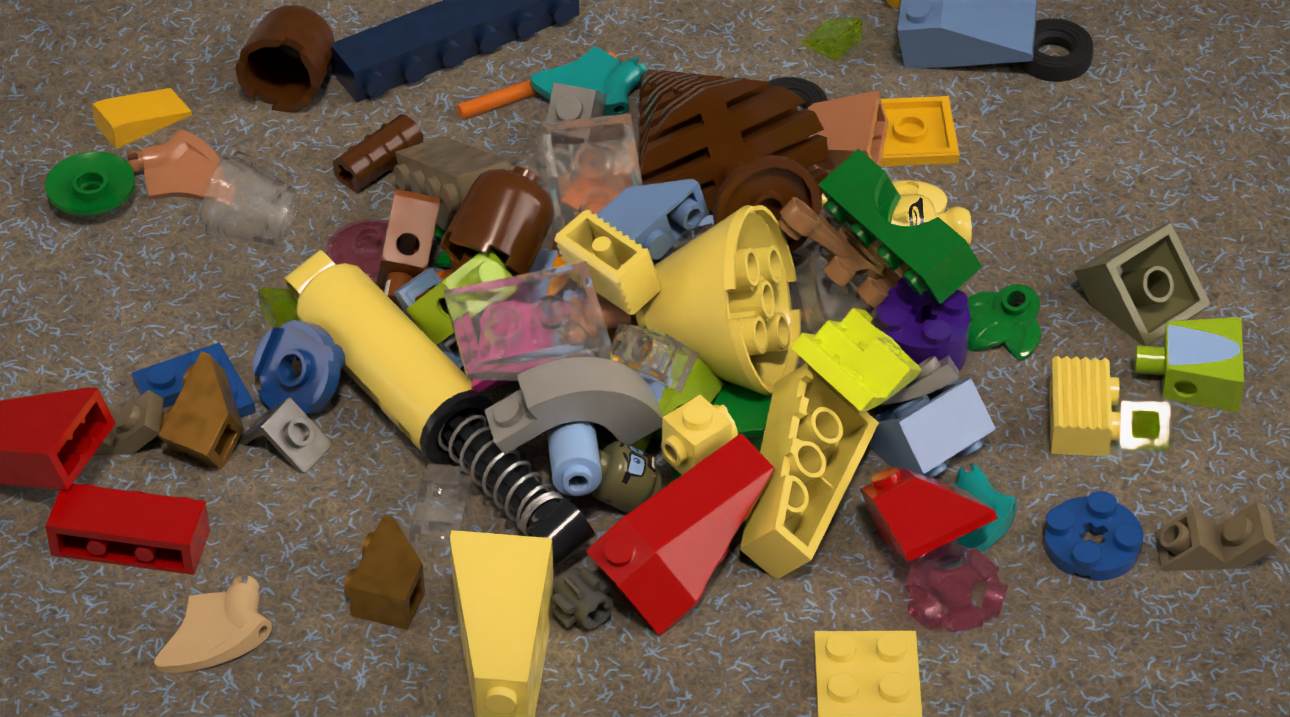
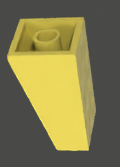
[450,530,555,717]

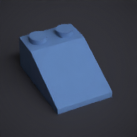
[897,0,1037,69]

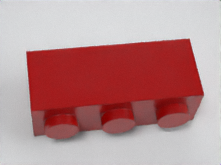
[45,483,210,575]

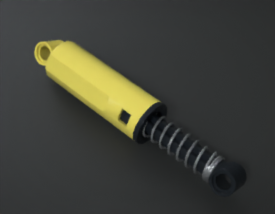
[283,250,596,567]

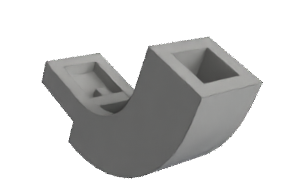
[484,357,664,454]

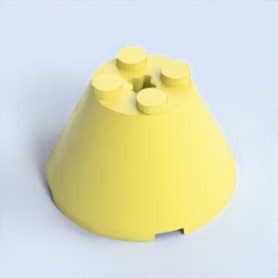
[635,205,801,396]

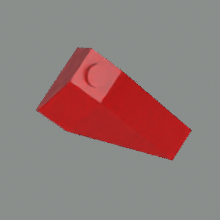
[586,433,775,636]

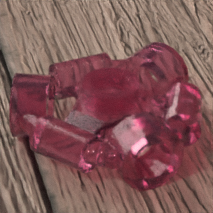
[905,539,1008,632]

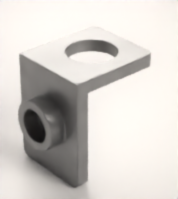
[238,397,331,473]

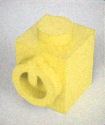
[661,395,738,475]

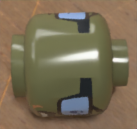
[591,441,661,513]

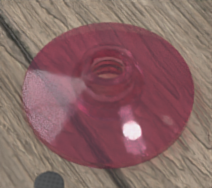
[325,219,388,282]

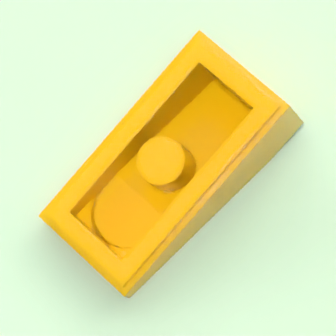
[92,88,192,149]

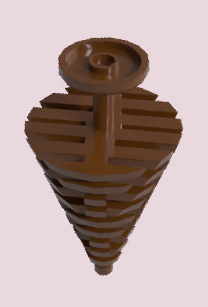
[639,69,829,253]

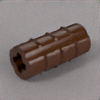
[333,114,424,193]

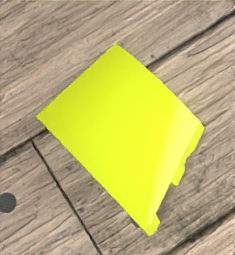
[790,308,922,412]

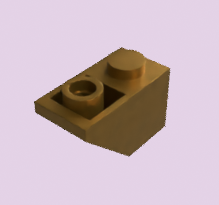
[158,351,244,470]
[344,514,425,630]

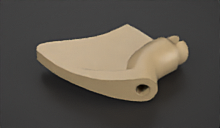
[154,576,272,673]

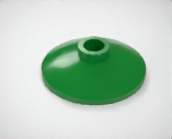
[45,151,135,216]

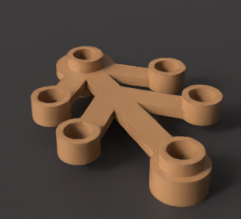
[778,197,904,308]

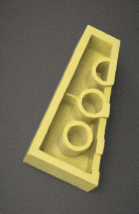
[740,363,879,579]

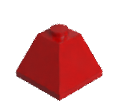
[860,467,998,562]

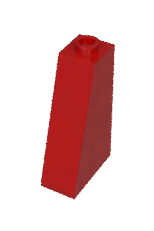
[0,387,116,490]

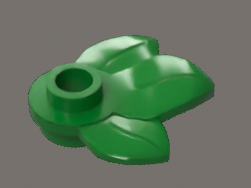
[968,284,1042,361]

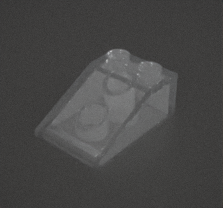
[534,114,642,257]
[444,261,611,381]

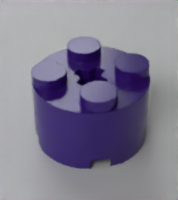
[875,278,971,371]

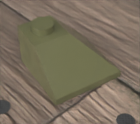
[1074,223,1211,346]

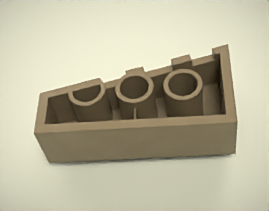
[394,136,510,232]

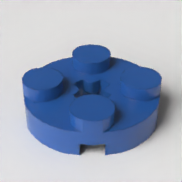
[253,320,345,415]
[1044,491,1144,581]

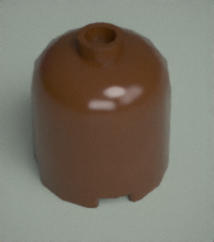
[235,5,335,112]
[440,166,555,286]

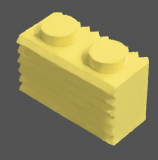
[554,210,661,315]
[1049,355,1121,457]

